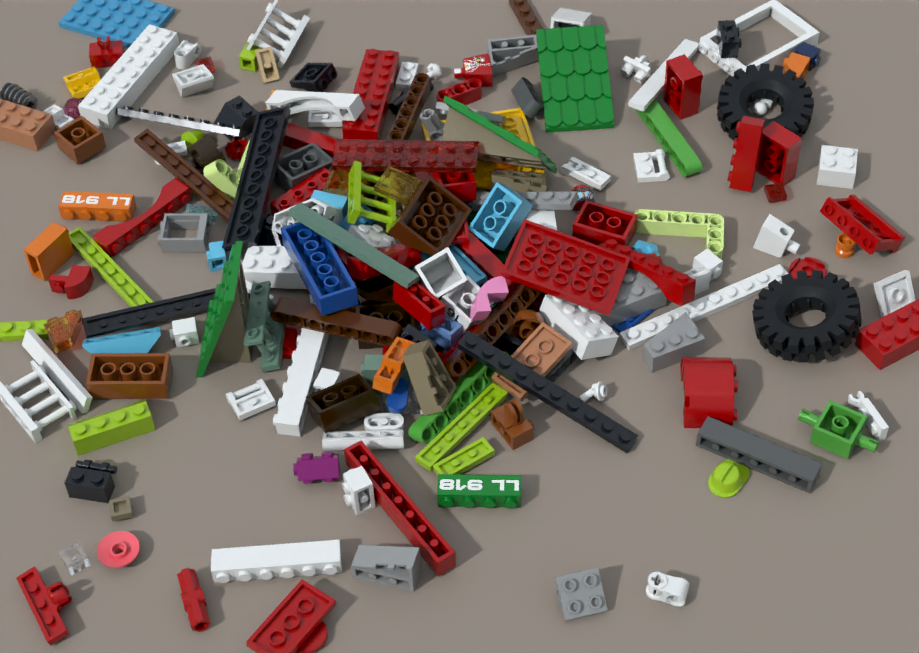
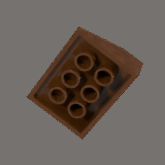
[388,176,472,255]

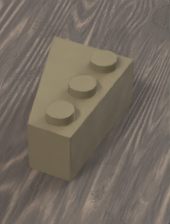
[490,169,547,192]
[402,340,457,416]

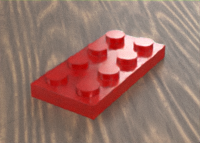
[246,579,337,653]

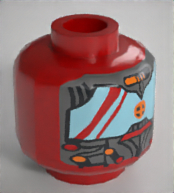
[571,185,595,211]

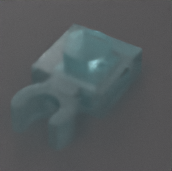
[185,204,217,224]

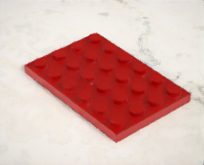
[500,219,631,316]

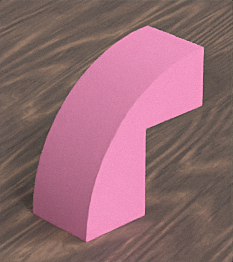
[470,276,509,321]

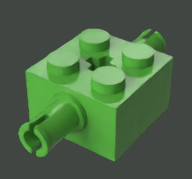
[798,400,879,459]

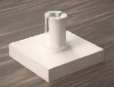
[873,270,916,318]

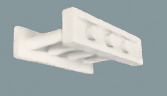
[247,0,310,69]
[0,360,77,443]

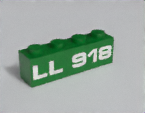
[437,474,521,509]

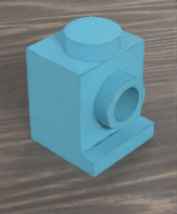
[206,241,227,272]

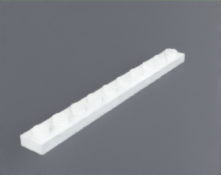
[619,264,788,350]

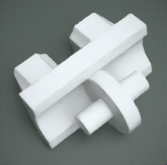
[621,55,652,84]

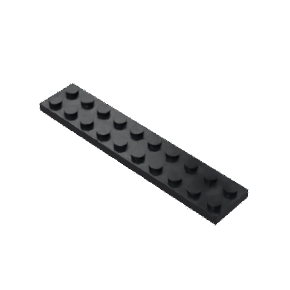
[222,106,291,252]

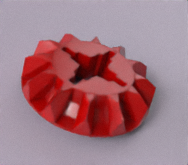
[225,138,249,160]

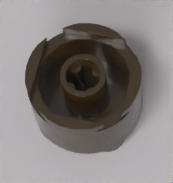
[186,135,226,175]

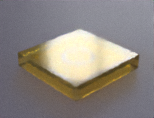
[374,166,422,205]

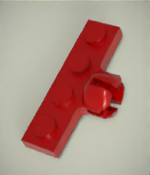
[16,566,72,646]

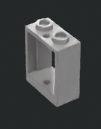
[158,214,210,252]

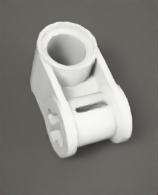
[174,40,201,70]
[646,572,689,607]

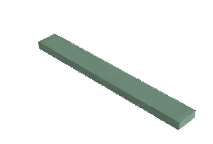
[288,203,420,289]

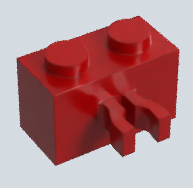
[89,36,125,68]

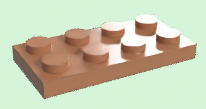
[491,322,573,402]

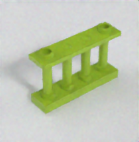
[347,161,398,234]

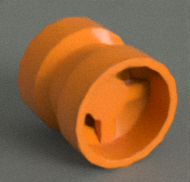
[835,233,855,258]

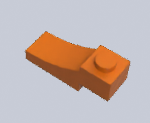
[372,337,415,395]

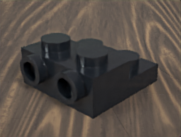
[289,63,337,92]

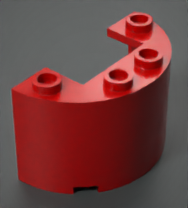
[680,357,738,428]

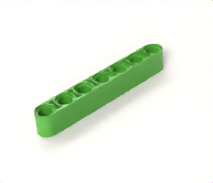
[635,99,702,177]
[408,352,510,444]

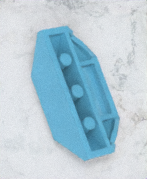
[82,326,161,354]

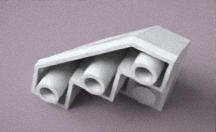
[272,198,344,244]

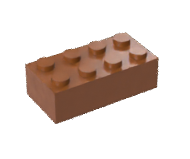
[86,353,173,399]

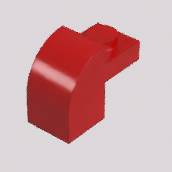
[48,265,94,299]

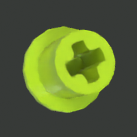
[181,129,205,147]

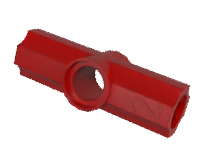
[177,568,211,632]

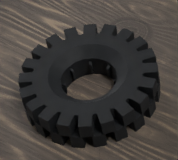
[717,63,814,141]
[752,270,862,362]

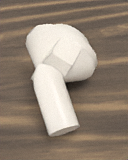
[425,63,442,80]
[579,381,607,402]

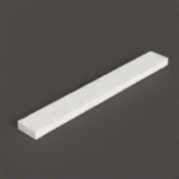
[628,39,700,112]

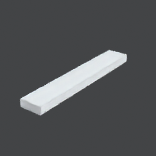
[22,329,93,414]

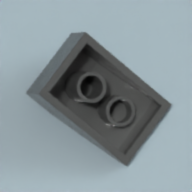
[274,142,335,192]

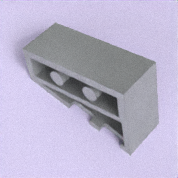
[643,312,705,373]

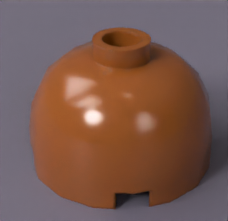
[508,309,545,341]

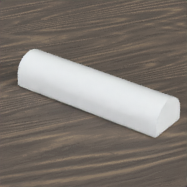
[322,429,404,451]

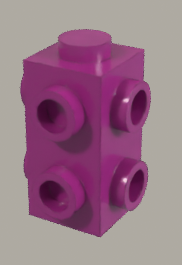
[293,452,340,484]

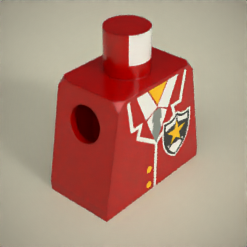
[454,53,493,87]

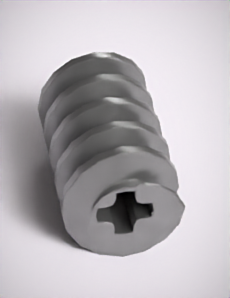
[0,83,38,109]

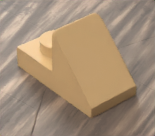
[255,47,280,83]

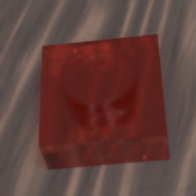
[195,56,215,72]
[764,183,787,203]

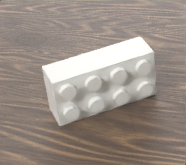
[242,246,307,289]
[538,294,619,360]

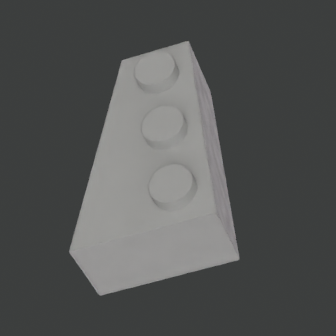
[487,34,538,77]
[351,545,421,592]

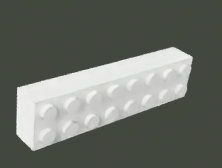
[78,24,180,130]

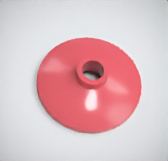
[97,531,140,568]

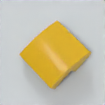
[63,67,101,100]

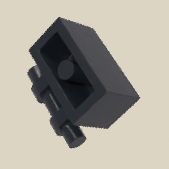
[64,459,117,503]

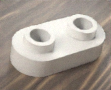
[364,413,404,431]

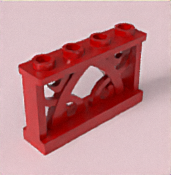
[820,194,905,255]

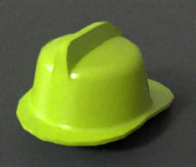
[708,459,750,498]

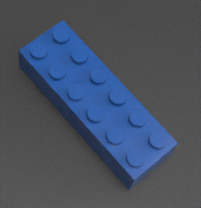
[281,222,358,316]

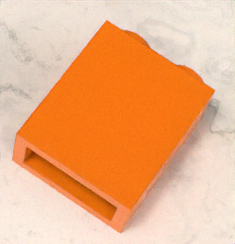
[23,222,74,281]

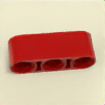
[436,78,482,111]

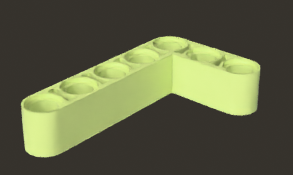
[203,140,250,201]
[634,209,724,260]

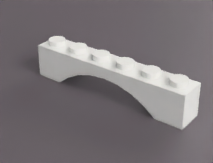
[265,90,365,121]

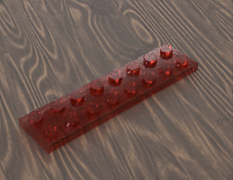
[332,139,480,173]

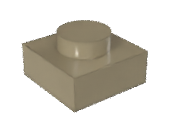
[109,496,133,522]

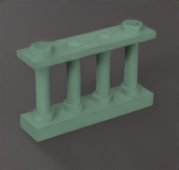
[243,281,286,372]

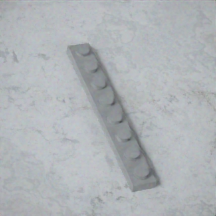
[463,191,579,210]

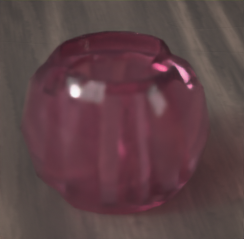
[64,98,82,119]

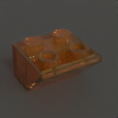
[43,310,83,354]

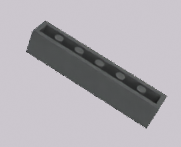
[696,416,822,493]

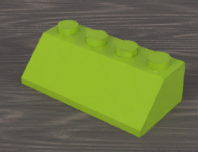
[67,399,155,456]

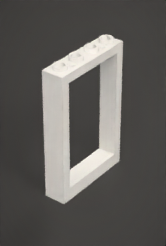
[699,0,820,76]

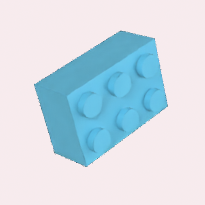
[468,182,533,252]

